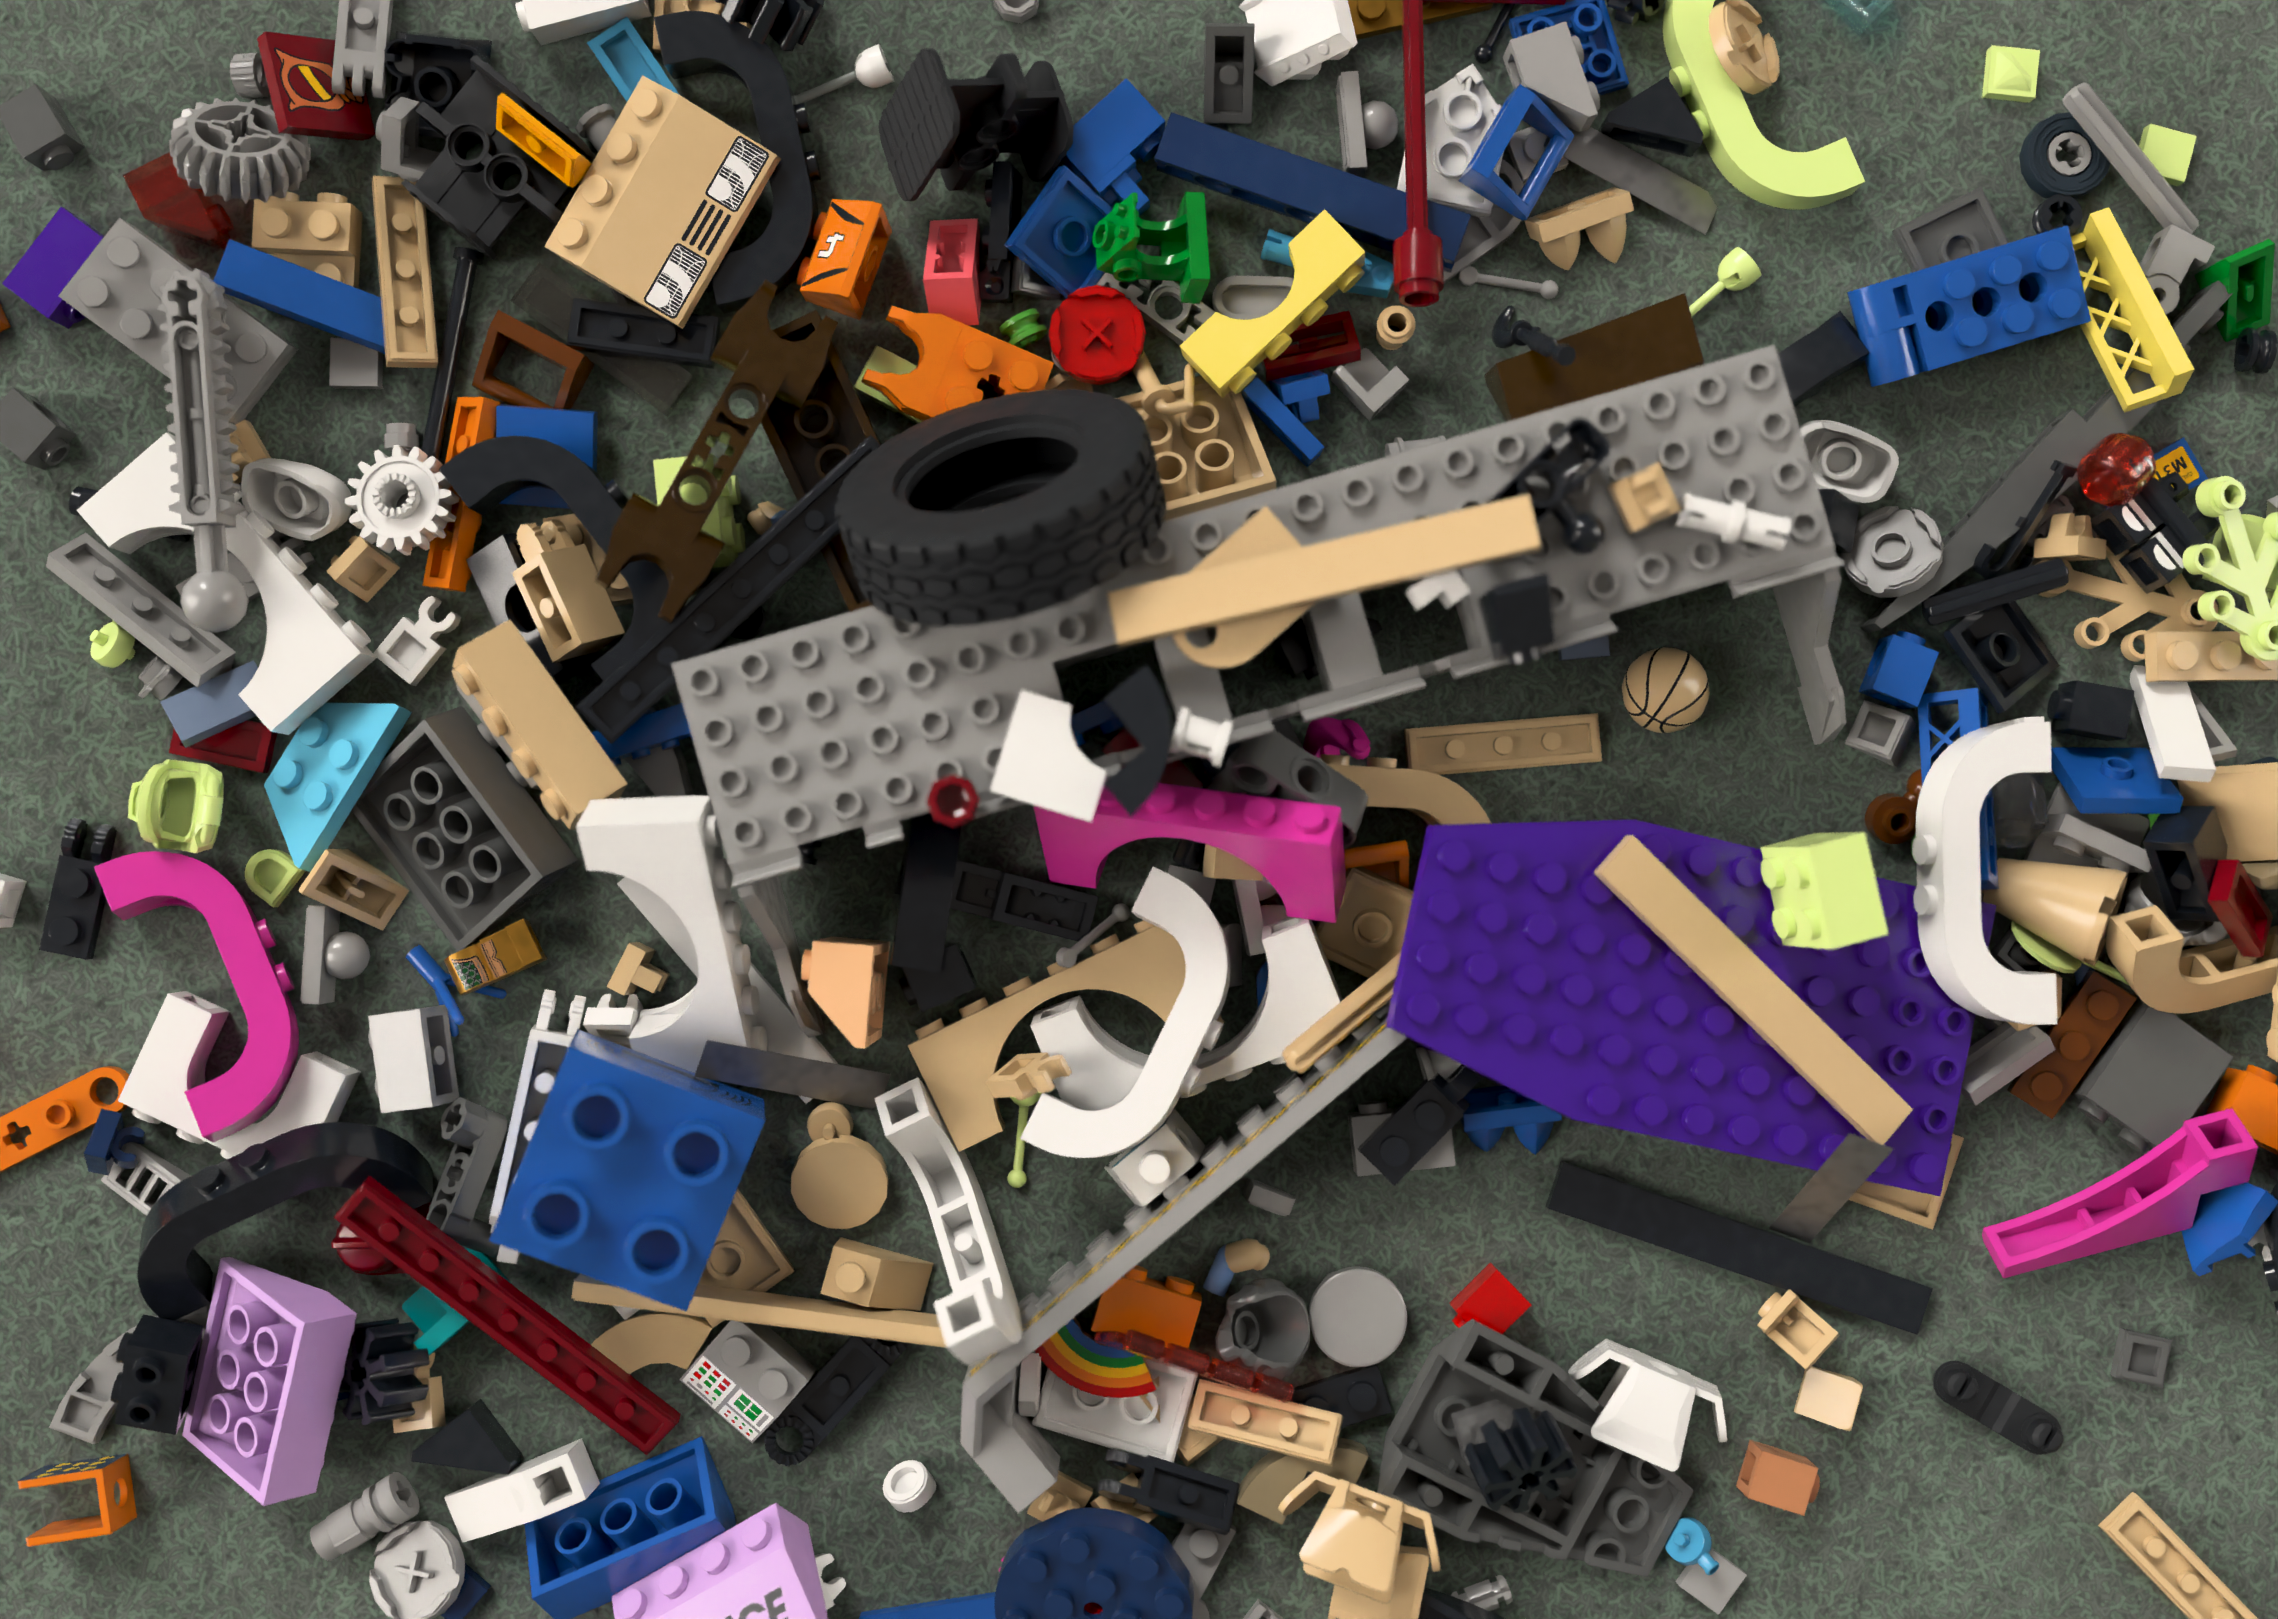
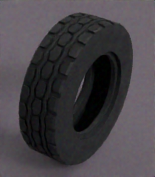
[835,389,1166,626]

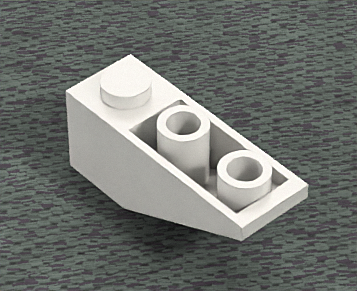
[444,1438,600,1543]

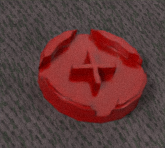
[1049,285,1146,385]

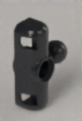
[1486,418,1610,555]

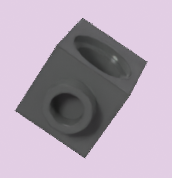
[0,388,77,470]

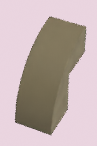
[1237,1437,1369,1525]

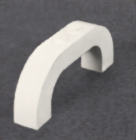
[1912,722,2057,1025]
[1020,867,1231,1158]
[874,1077,1022,1365]

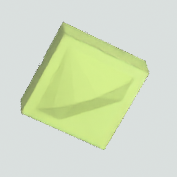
[1982,45,2040,103]

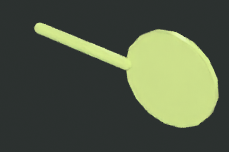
[2011,921,2130,986]

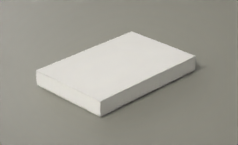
[1032,1339,1199,1463]

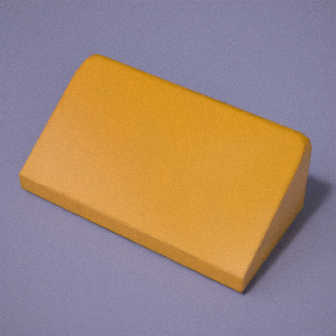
[496,92,592,188]

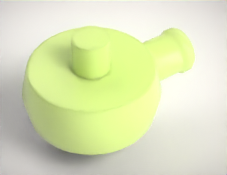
[90,621,135,668]

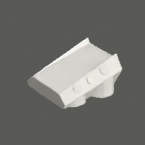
[1239,0,1357,87]

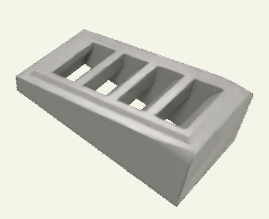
[101,1142,191,1216]

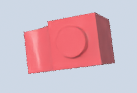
[923,218,981,326]

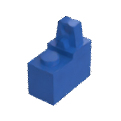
[1061,78,1165,217]

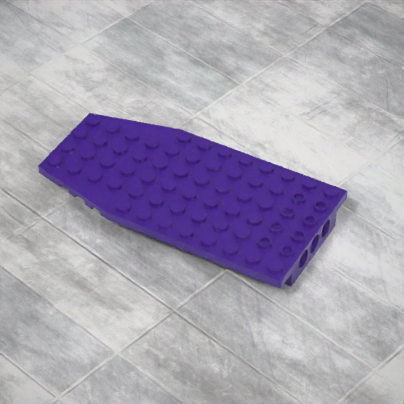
[1386,820,1996,1197]

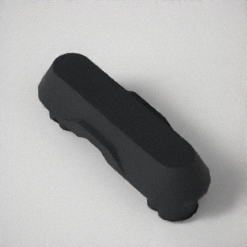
[1933,1360,2063,1455]

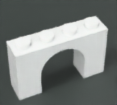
[118,991,361,1159]

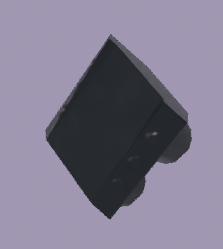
[385,31,492,138]

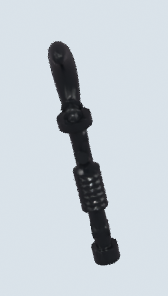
[1492,305,1576,366]

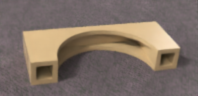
[908,920,1224,1152]

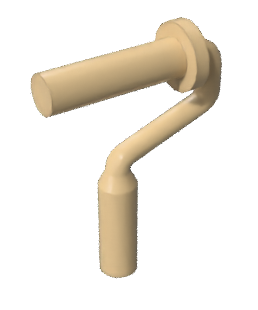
[1132,350,1198,416]

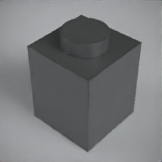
[0,84,85,172]

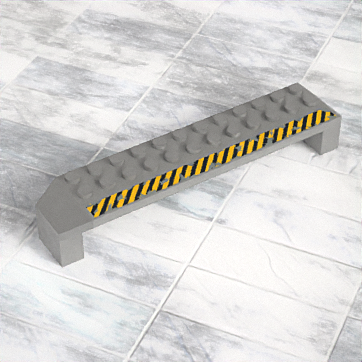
[960,999,1407,1514]

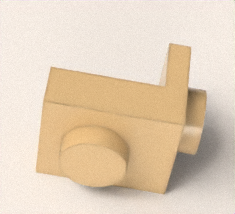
[1757,1289,1840,1371]

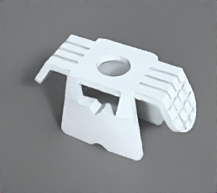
[1568,1339,1727,1472]

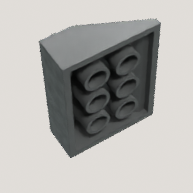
[351,706,578,952]

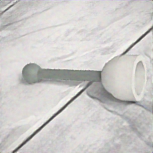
[794,44,894,104]

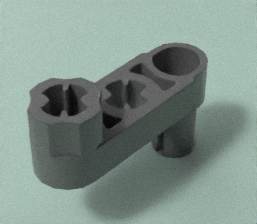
[426,1097,507,1258]

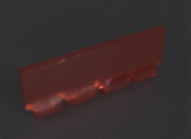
[1094,1329,1294,1403]

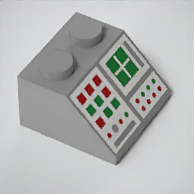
[679,1320,817,1444]

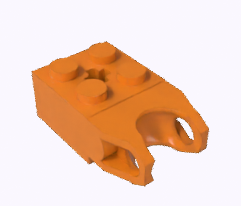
[861,306,1054,422]

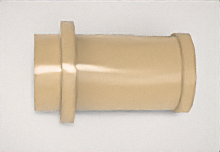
[1376,305,1415,350]

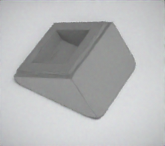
[1845,700,1916,767]

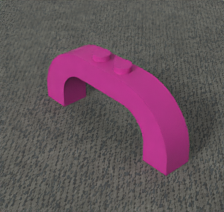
[94,851,299,1143]

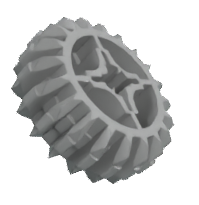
[169,97,311,204]

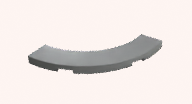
[49,1304,211,1444]

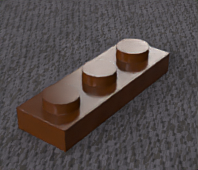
[2007,969,2137,1119]

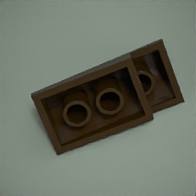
[1485,293,1704,422]

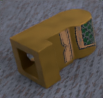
[444,919,547,996]

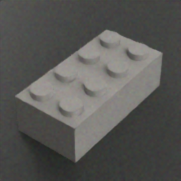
[58,218,298,424]

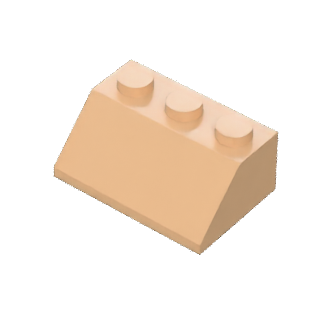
[801,937,890,1049]

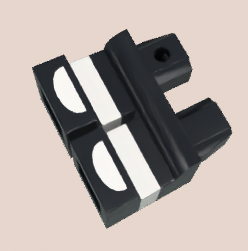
[2090,472,2220,594]

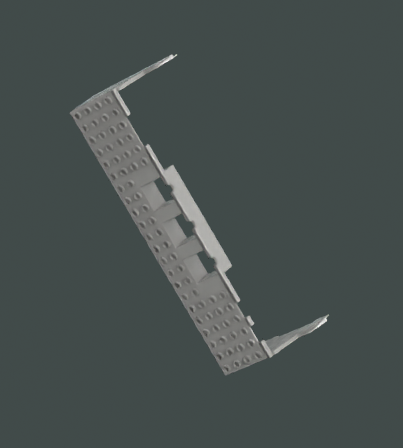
[672,345,1846,1038]

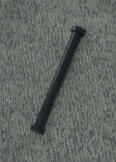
[422,247,484,461]

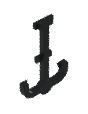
[1974,460,2078,580]

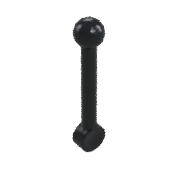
[1474,4,1515,64]

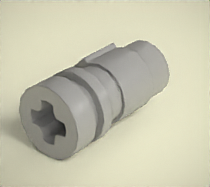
[310,1472,420,1561]

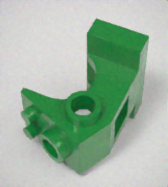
[1092,192,1210,304]

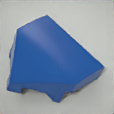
[2182,1182,2278,1276]

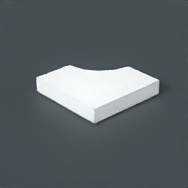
[990,690,1107,823]

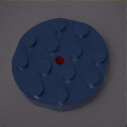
[994,1508,1194,1619]

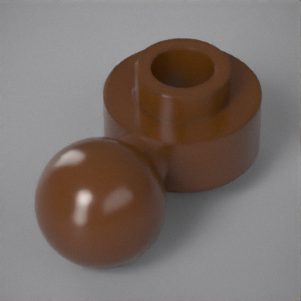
[1865,769,1922,844]

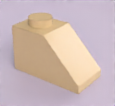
[820,1237,934,1311]

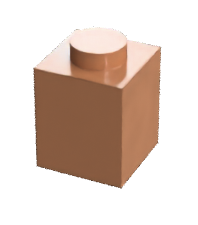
[1736,1440,1820,1516]

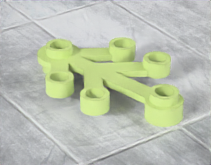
[2183,476,2278,661]

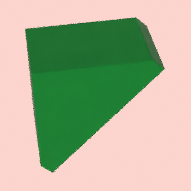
[2194,239,2275,342]

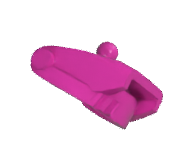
[1303,717,1371,759]

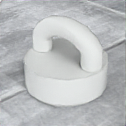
[883,1460,936,1513]

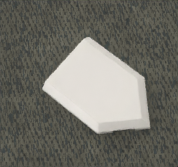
[1397,63,1504,217]

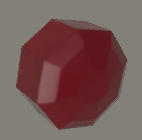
[926,774,981,828]

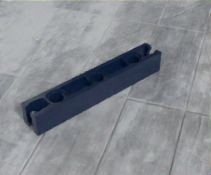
[1154,112,1471,273]

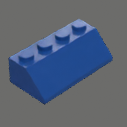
[524,1436,736,1619]

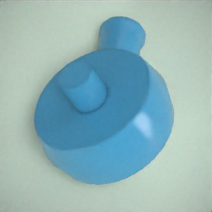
[1665,1517,1720,1575]

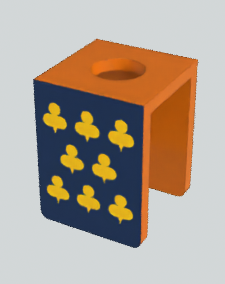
[18,1453,137,1547]

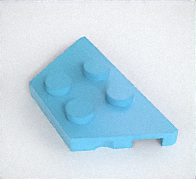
[264,703,412,872]

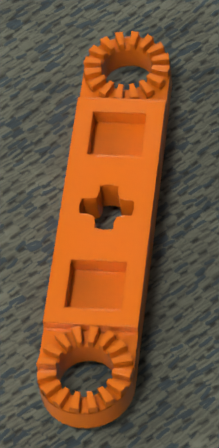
[0,1066,130,1173]

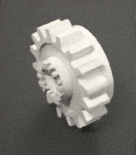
[345,445,459,555]

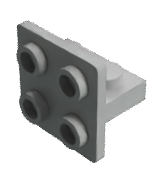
[2023,782,2151,873]

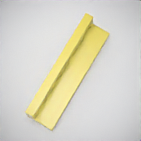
[2071,207,2194,413]

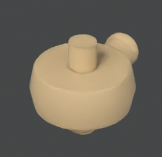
[807,1102,853,1141]

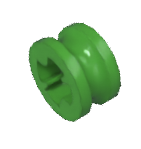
[999,308,1048,349]

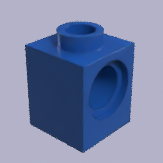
[1859,631,1939,710]

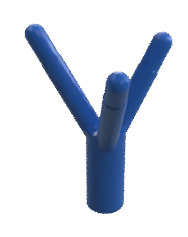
[406,945,507,1037]

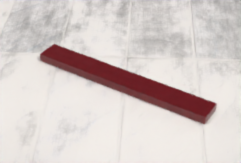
[333,1175,681,1455]

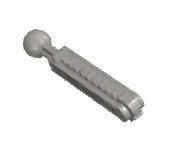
[158,268,249,633]

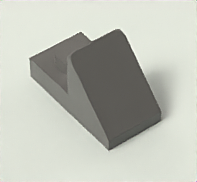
[1203,23,1255,123]

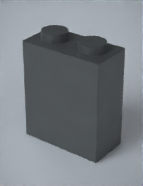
[2071,998,2234,1153]

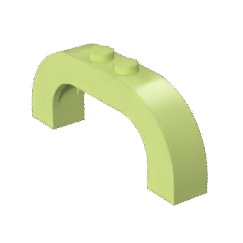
[1663,0,1865,210]

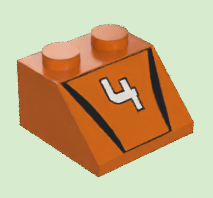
[797,199,892,320]

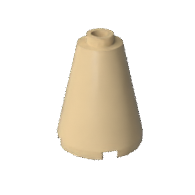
[1981,858,2128,966]

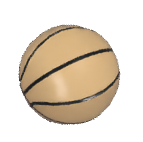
[1622,647,1710,733]

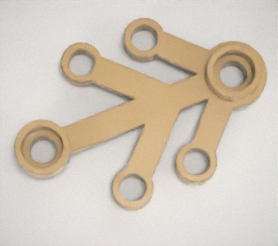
[2038,535,2219,662]

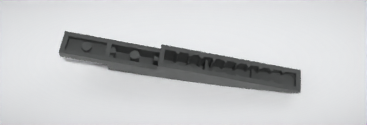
[1860,280,2233,633]

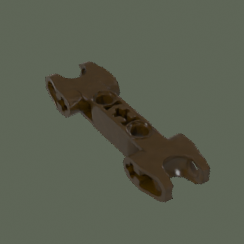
[595,279,838,624]

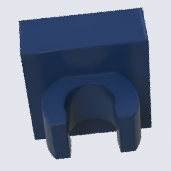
[84,1109,146,1176]

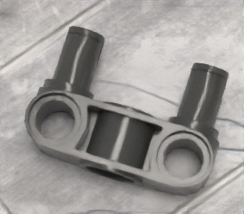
[1207,731,1368,847]

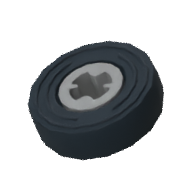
[2019,112,2110,200]

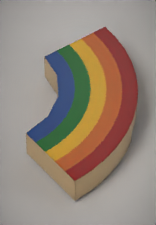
[1034,1317,1157,1398]

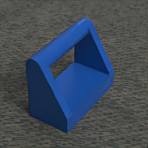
[1459,84,1574,220]

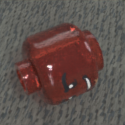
[2077,433,2156,507]

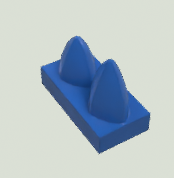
[1460,1085,1562,1155]

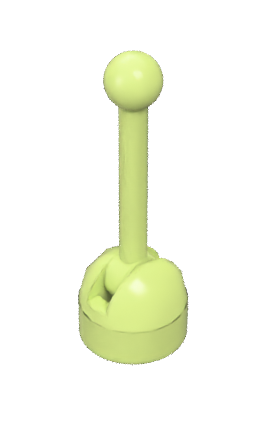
[1689,247,1761,316]
[1007,1092,1042,1188]

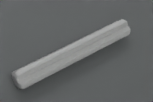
[2062,82,2199,234]

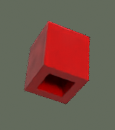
[1449,1262,1531,1334]

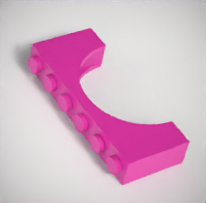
[1033,781,1346,923]

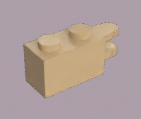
[512,519,625,663]

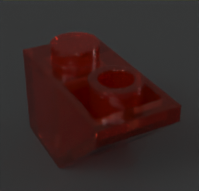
[123,152,234,251]

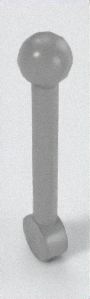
[1459,266,1559,299]
[1056,903,1130,968]

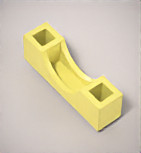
[1180,209,1365,398]

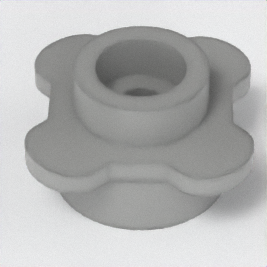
[138,656,183,700]

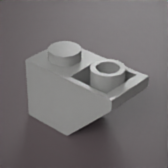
[1503,21,1600,133]

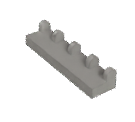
[46,533,236,688]

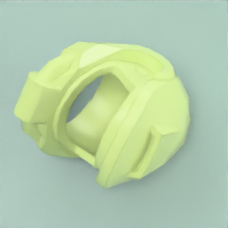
[128,759,224,853]

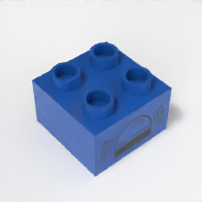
[489,1029,765,1312]

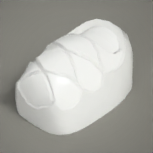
[1799,420,1899,503]
[241,458,352,541]

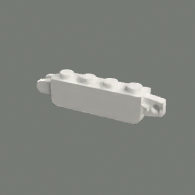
[489,989,586,1264]

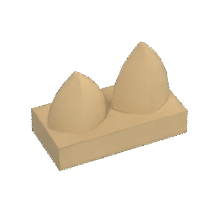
[1524,187,1634,270]

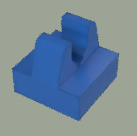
[1269,370,1331,424]

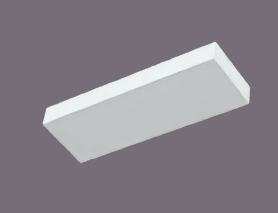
[2130,665,2216,782]

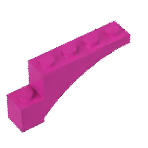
[1982,1108,2258,1279]

